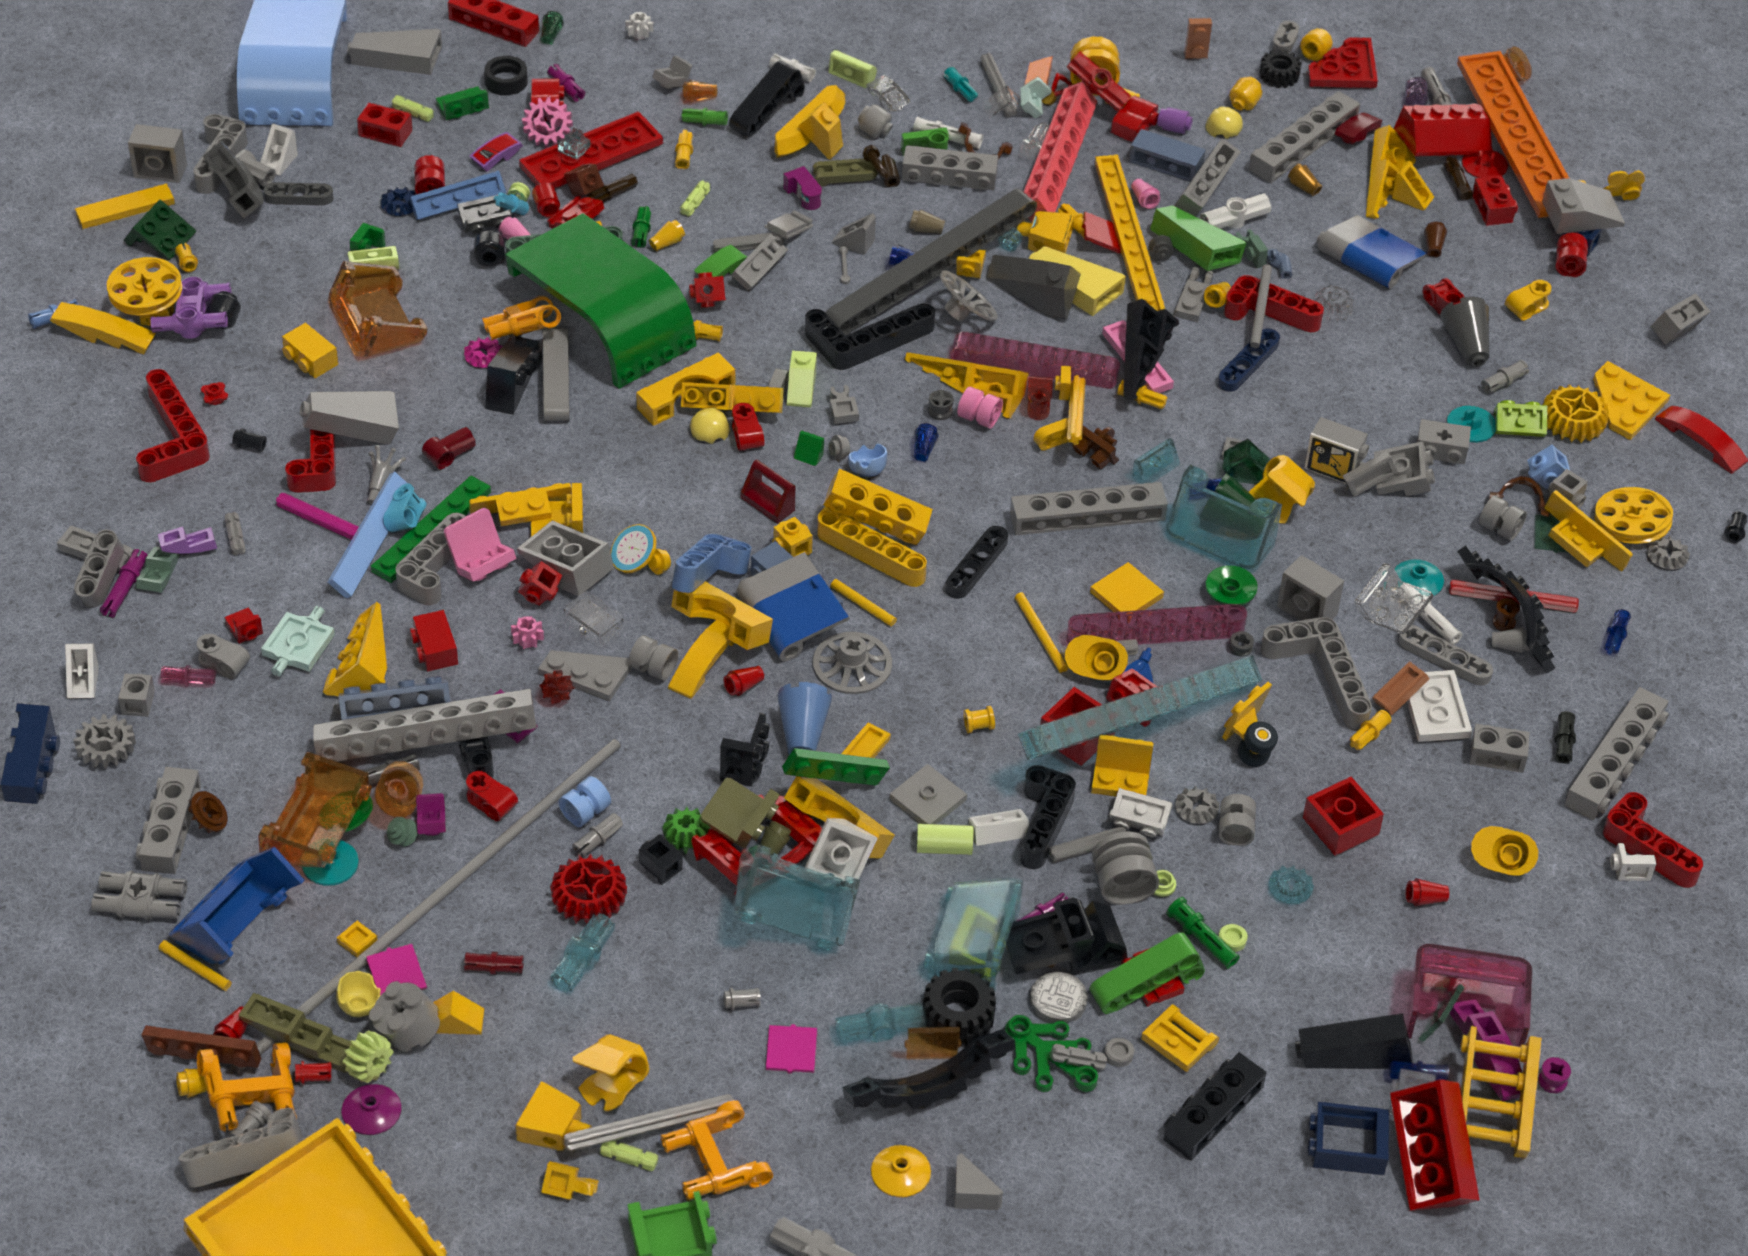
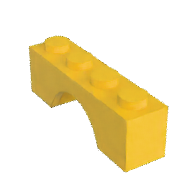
[636,352,736,426]
[671,581,773,650]
[784,776,895,858]

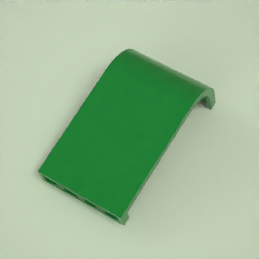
[505,213,697,389]

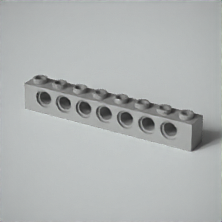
[313,689,536,764]

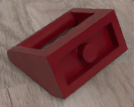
[741,459,796,524]

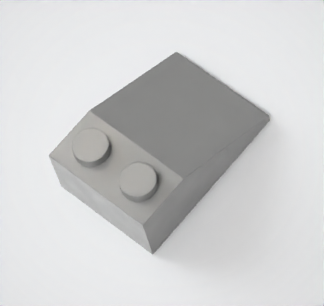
[1542,178,1625,234]
[517,521,614,596]

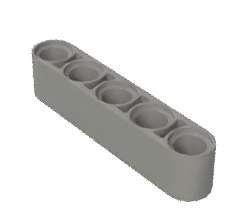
[543,328,570,421]

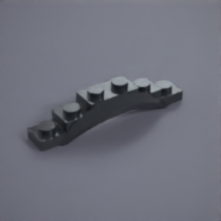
[1457,545,1555,673]
[842,1029,1016,1109]

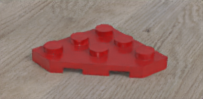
[1307,37,1378,88]

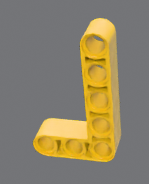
[817,506,927,587]

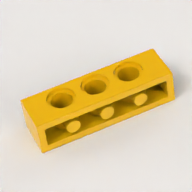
[823,468,933,545]

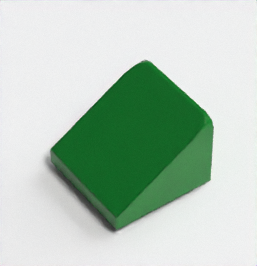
[794,430,824,466]

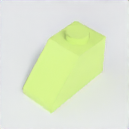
[787,351,817,408]

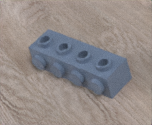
[339,676,450,720]

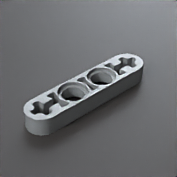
[1398,625,1493,685]

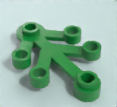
[1005,1015,1098,1092]

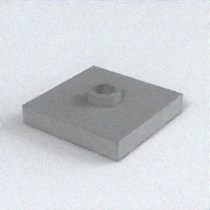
[889,764,967,824]

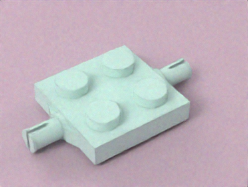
[261,606,335,677]

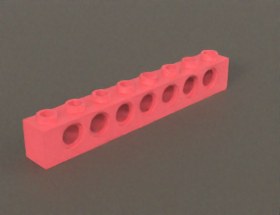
[1024,81,1098,222]

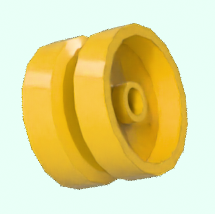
[1070,36,1120,96]

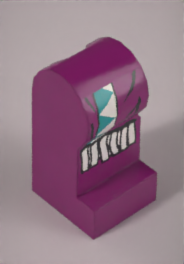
[783,166,822,210]

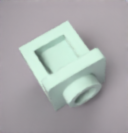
[1020,77,1051,118]

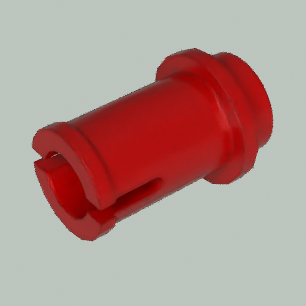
[295,1061,331,1084]

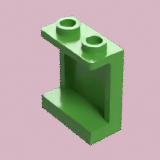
[627,1191,717,1256]

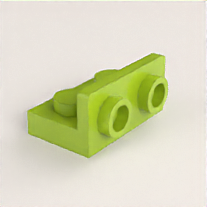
[1494,400,1547,437]

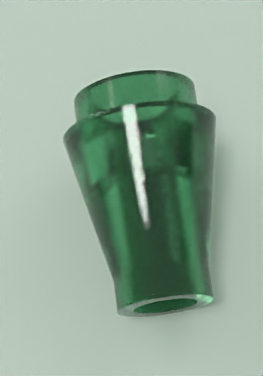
[540,11,564,45]

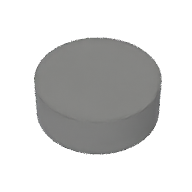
[1104,1038,1134,1067]

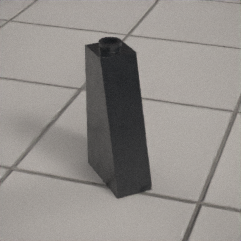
[1295,1013,1414,1069]

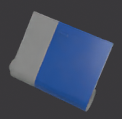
[1316,215,1427,289]
[736,552,849,662]

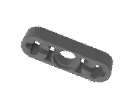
[264,182,334,205]

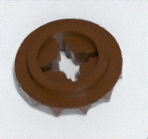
[188,791,228,833]

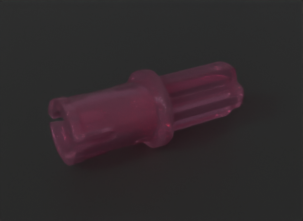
[160,665,216,686]

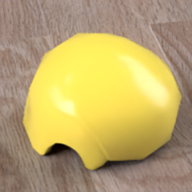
[1206,107,1243,139]
[690,408,730,444]
[336,971,381,1018]

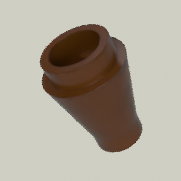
[1424,221,1447,257]

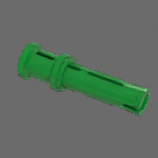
[1166,897,1240,969]

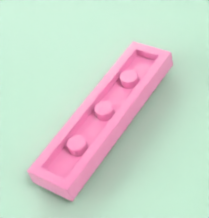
[1102,320,1174,393]

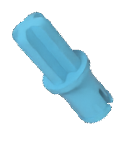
[494,192,529,215]

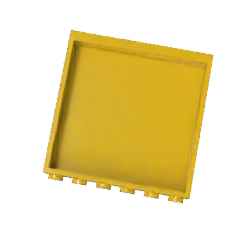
[183,1118,447,1256]

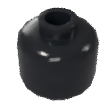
[474,230,505,266]
[205,291,241,329]

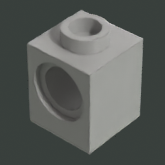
[118,674,155,717]

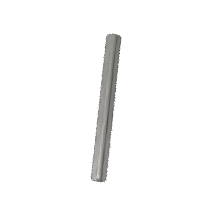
[564,1094,734,1151]

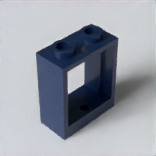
[1308,1102,1389,1176]

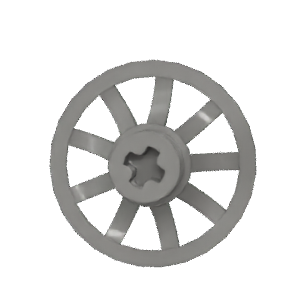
[940,270,998,322]
[813,632,892,694]

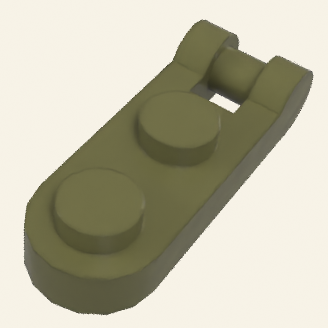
[812,159,878,187]

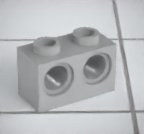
[1650,293,1711,345]
[1469,724,1530,773]

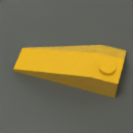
[323,601,387,696]

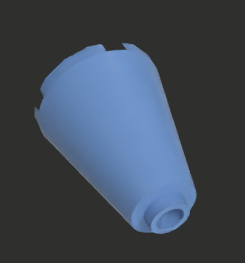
[778,682,832,755]

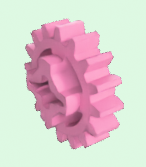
[522,97,573,148]

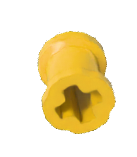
[963,706,995,733]

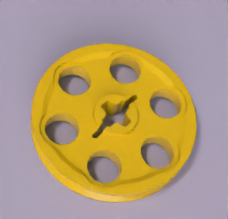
[106,257,182,316]
[1595,487,1673,544]

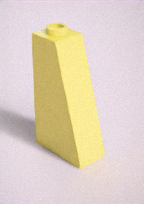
[1029,246,1126,316]

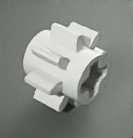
[625,12,653,39]

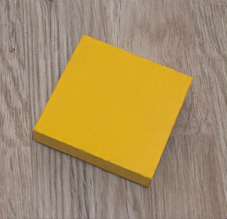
[1090,562,1164,622]

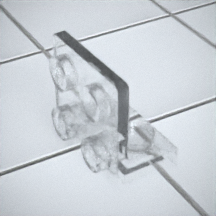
[1354,563,1434,634]

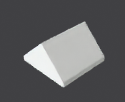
[804,818,878,888]

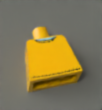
[1016,211,1074,253]

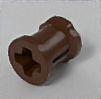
[1492,598,1520,631]

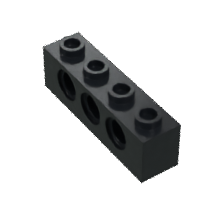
[1164,1052,1267,1161]

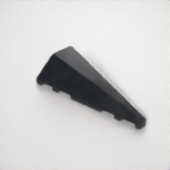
[1123,299,1179,401]

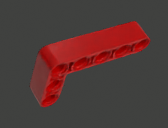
[136,369,210,483]

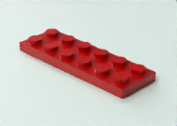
[519,111,663,188]

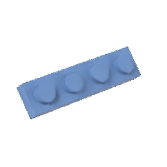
[409,171,506,220]

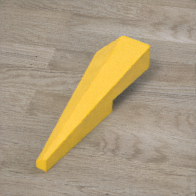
[1366,125,1416,219]
[905,352,1029,418]

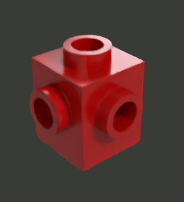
[689,272,726,308]
[517,561,563,606]

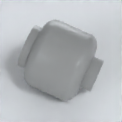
[857,104,893,138]

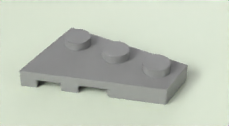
[538,650,632,701]

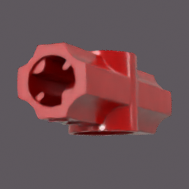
[1066,51,1131,112]

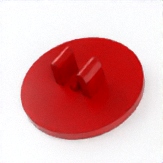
[1462,150,1508,178]

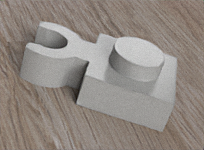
[830,385,859,424]

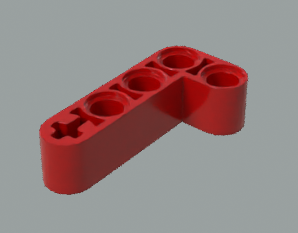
[1224,275,1324,333]
[285,429,336,493]
[1603,792,1703,888]

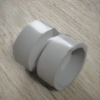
[1479,495,1527,541]
[629,635,678,681]
[1219,794,1256,846]

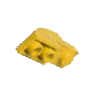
[681,382,783,413]

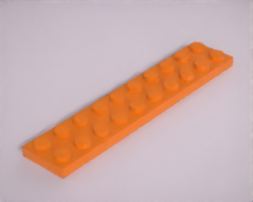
[1457,51,1569,218]

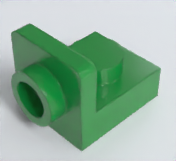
[349,223,386,251]

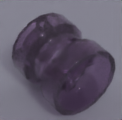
[1405,77,1428,106]

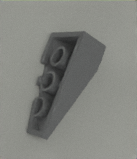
[987,254,1081,320]

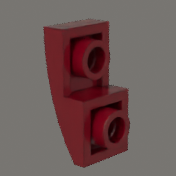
[1334,112,1382,144]

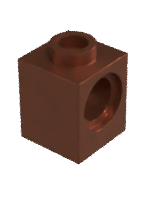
[564,164,604,196]

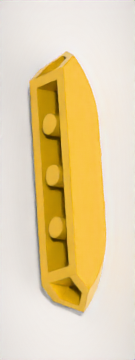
[775,85,845,158]

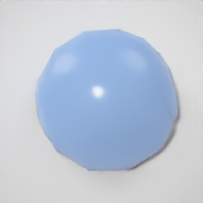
[848,443,887,477]

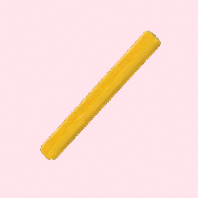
[1067,375,1086,445]

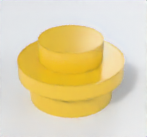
[648,548,671,575]

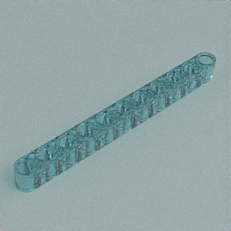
[1017,656,1263,761]

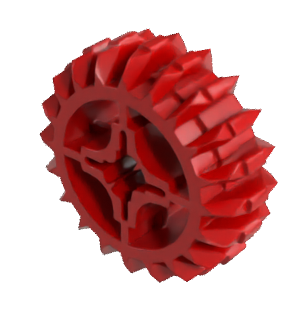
[550,853,627,925]

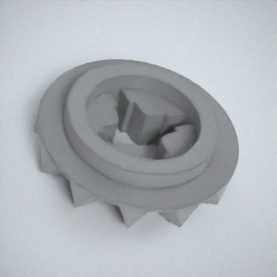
[1648,536,1690,570]
[1175,785,1220,824]

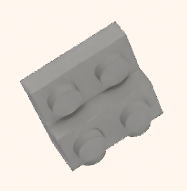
[1374,441,1435,496]

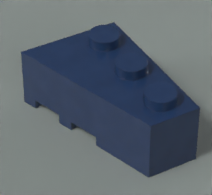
[1,703,60,804]

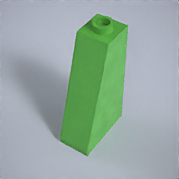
[1150,205,1246,271]

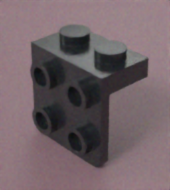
[720,713,770,787]

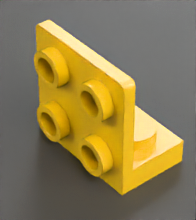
[531,483,583,537]
[1091,735,1154,797]

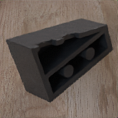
[485,335,542,415]

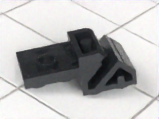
[1000,897,1128,975]

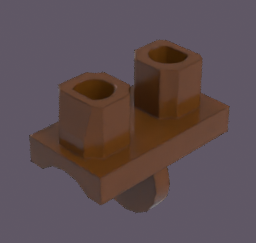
[1072,425,1119,470]

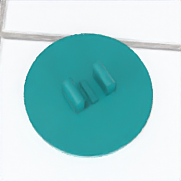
[1447,406,1496,443]
[302,839,359,886]

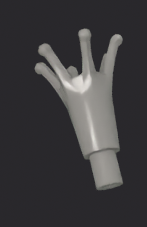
[367,445,406,504]

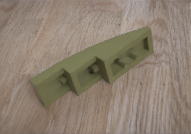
[238,993,351,1073]

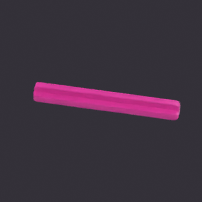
[276,492,359,540]

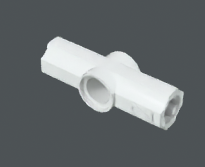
[1200,193,1271,229]

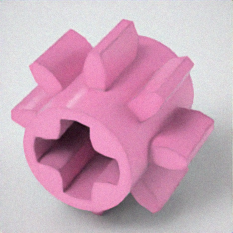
[511,616,544,649]

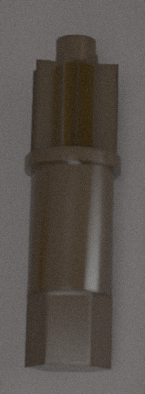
[1444,156,1473,201]
[588,173,638,202]

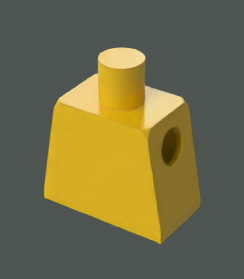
[516,1081,592,1151]

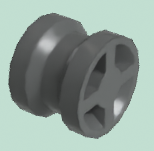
[928,390,954,421]

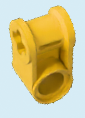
[1505,280,1552,321]

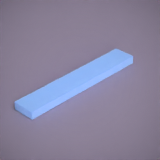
[327,471,407,598]

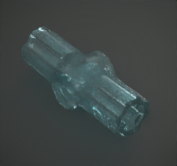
[550,913,615,992]
[835,1002,926,1044]

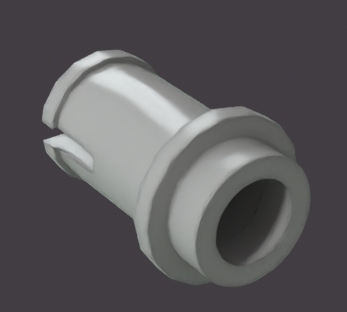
[723,988,761,1011]

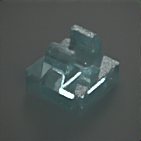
[558,127,590,160]

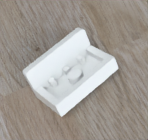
[1109,788,1172,837]

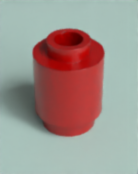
[532,183,560,218]

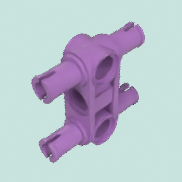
[151,277,232,339]

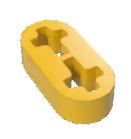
[1033,418,1068,451]

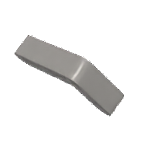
[1261,617,1372,731]

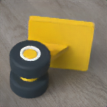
[1222,681,1278,767]

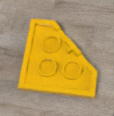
[1593,361,1671,440]

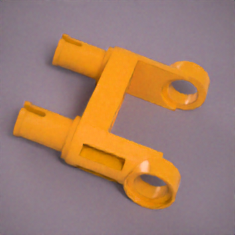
[482,295,561,341]
[196,1043,297,1131]
[660,1100,774,1201]

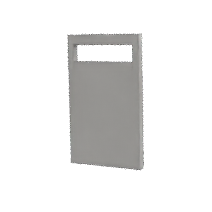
[765,210,814,239]

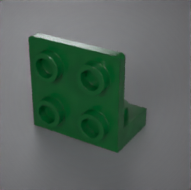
[123,199,196,260]

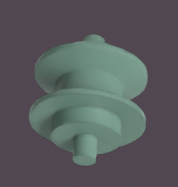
[387,817,418,847]

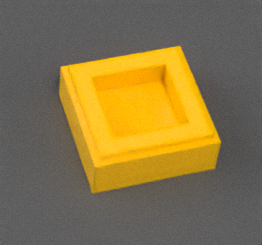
[336,920,378,957]

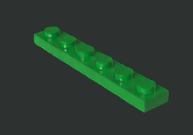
[371,475,491,583]

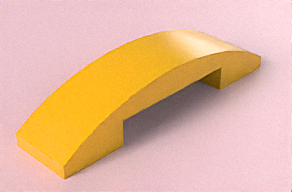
[668,620,735,699]

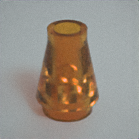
[682,80,717,103]

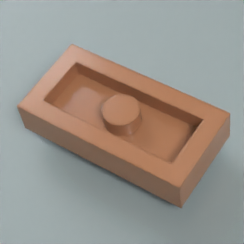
[1184,18,1212,59]

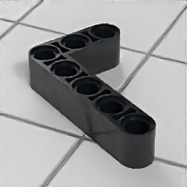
[805,303,935,370]

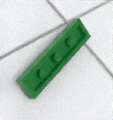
[782,748,890,786]

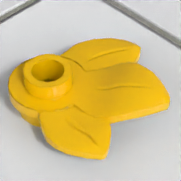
[1603,170,1645,200]

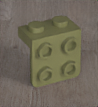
[700,778,780,849]

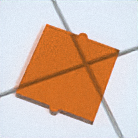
[904,1027,961,1059]

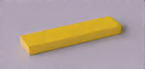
[75,183,175,229]

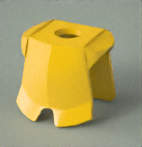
[1249,455,1315,523]
[572,1034,649,1111]

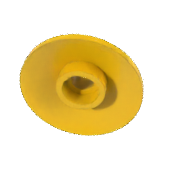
[871,1145,931,1197]

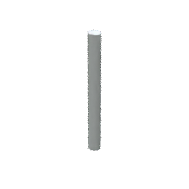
[1250,265,1272,348]

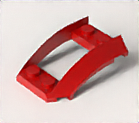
[691,794,823,895]

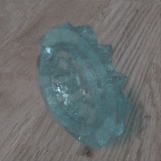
[1269,865,1314,904]

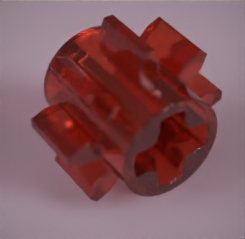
[539,670,575,704]

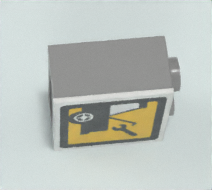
[1304,417,1369,484]

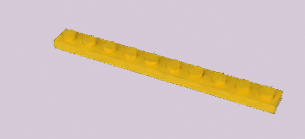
[1094,155,1165,311]

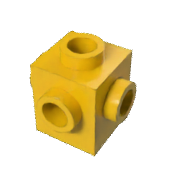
[772,517,813,557]

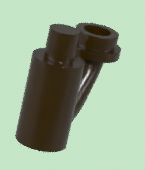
[862,145,901,188]

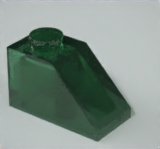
[1223,438,1271,484]

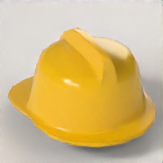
[1065,635,1128,680]
[1471,826,1539,876]

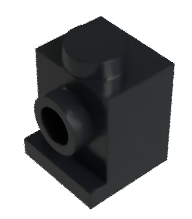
[639,834,683,885]

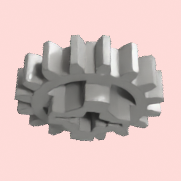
[74,714,136,768]

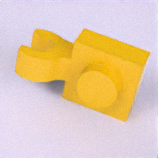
[541,1161,599,1200]

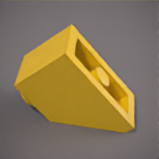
[798,102,843,160]

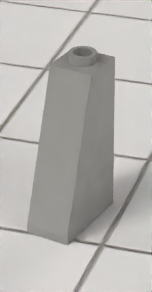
[347,29,442,75]
[299,391,399,445]

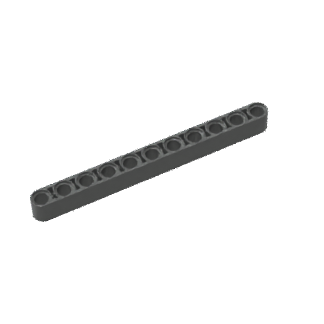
[825,188,1037,335]

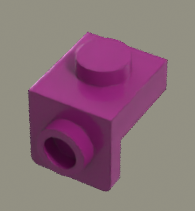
[416,793,446,836]

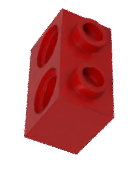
[357,103,413,147]

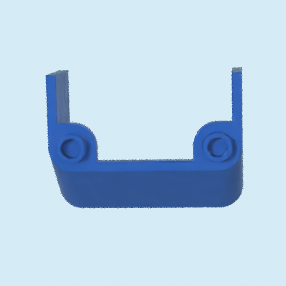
[169,847,305,964]

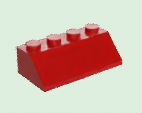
[1394,104,1492,156]
[1390,1079,1480,1211]

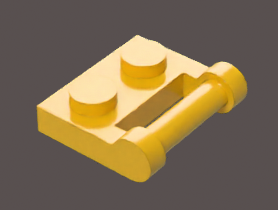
[1141,1004,1219,1072]

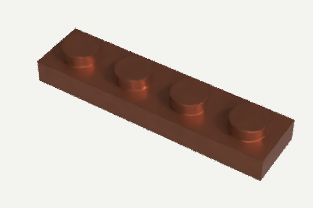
[141,1025,262,1068]

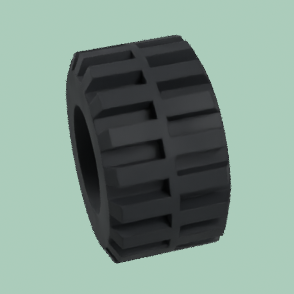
[922,968,996,1048]

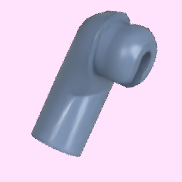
[1267,249,1292,279]

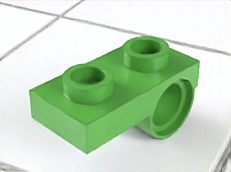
[901,127,949,156]

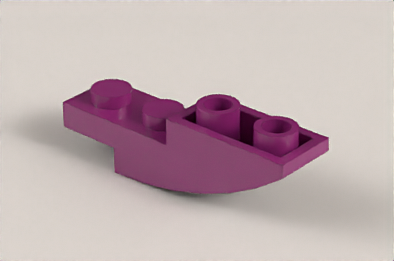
[1448,999,1523,1101]

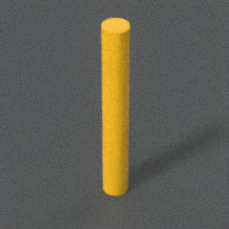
[830,579,897,627]
[159,940,232,991]

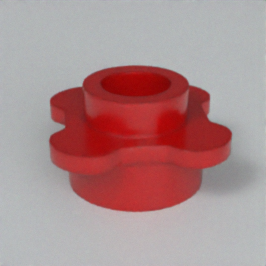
[201,382,228,405]

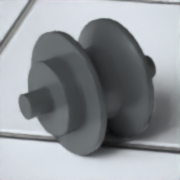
[1148,235,1174,260]

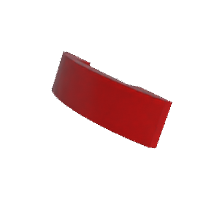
[1655,406,1748,474]

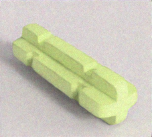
[392,95,434,122]
[680,180,710,217]
[600,1140,658,1171]

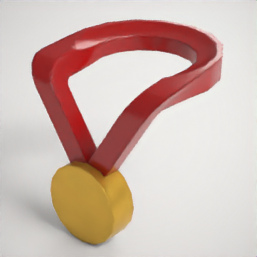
[1042,73,1073,105]

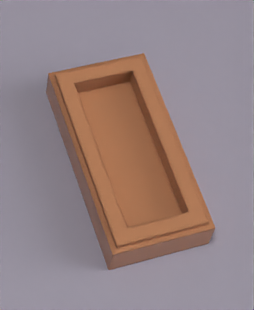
[1372,661,1429,716]

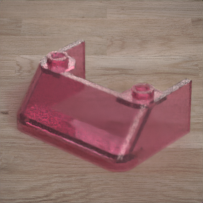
[1406,944,1532,1047]

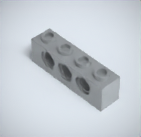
[1174,138,1241,217]
[902,145,998,190]
[136,767,201,874]

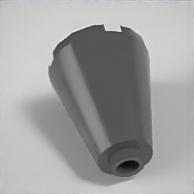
[1440,297,1489,367]

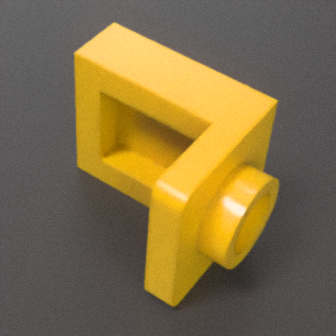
[956,250,986,278]

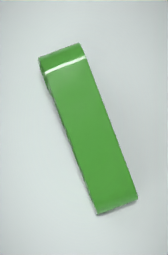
[1089,933,1205,1014]

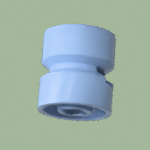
[558,776,611,827]

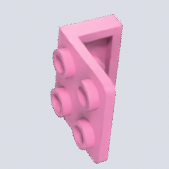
[444,508,517,582]

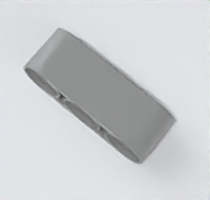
[74,529,124,608]

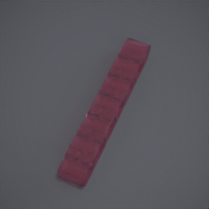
[950,332,1120,389]
[1066,604,1247,645]

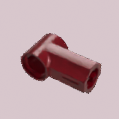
[422,427,476,470]

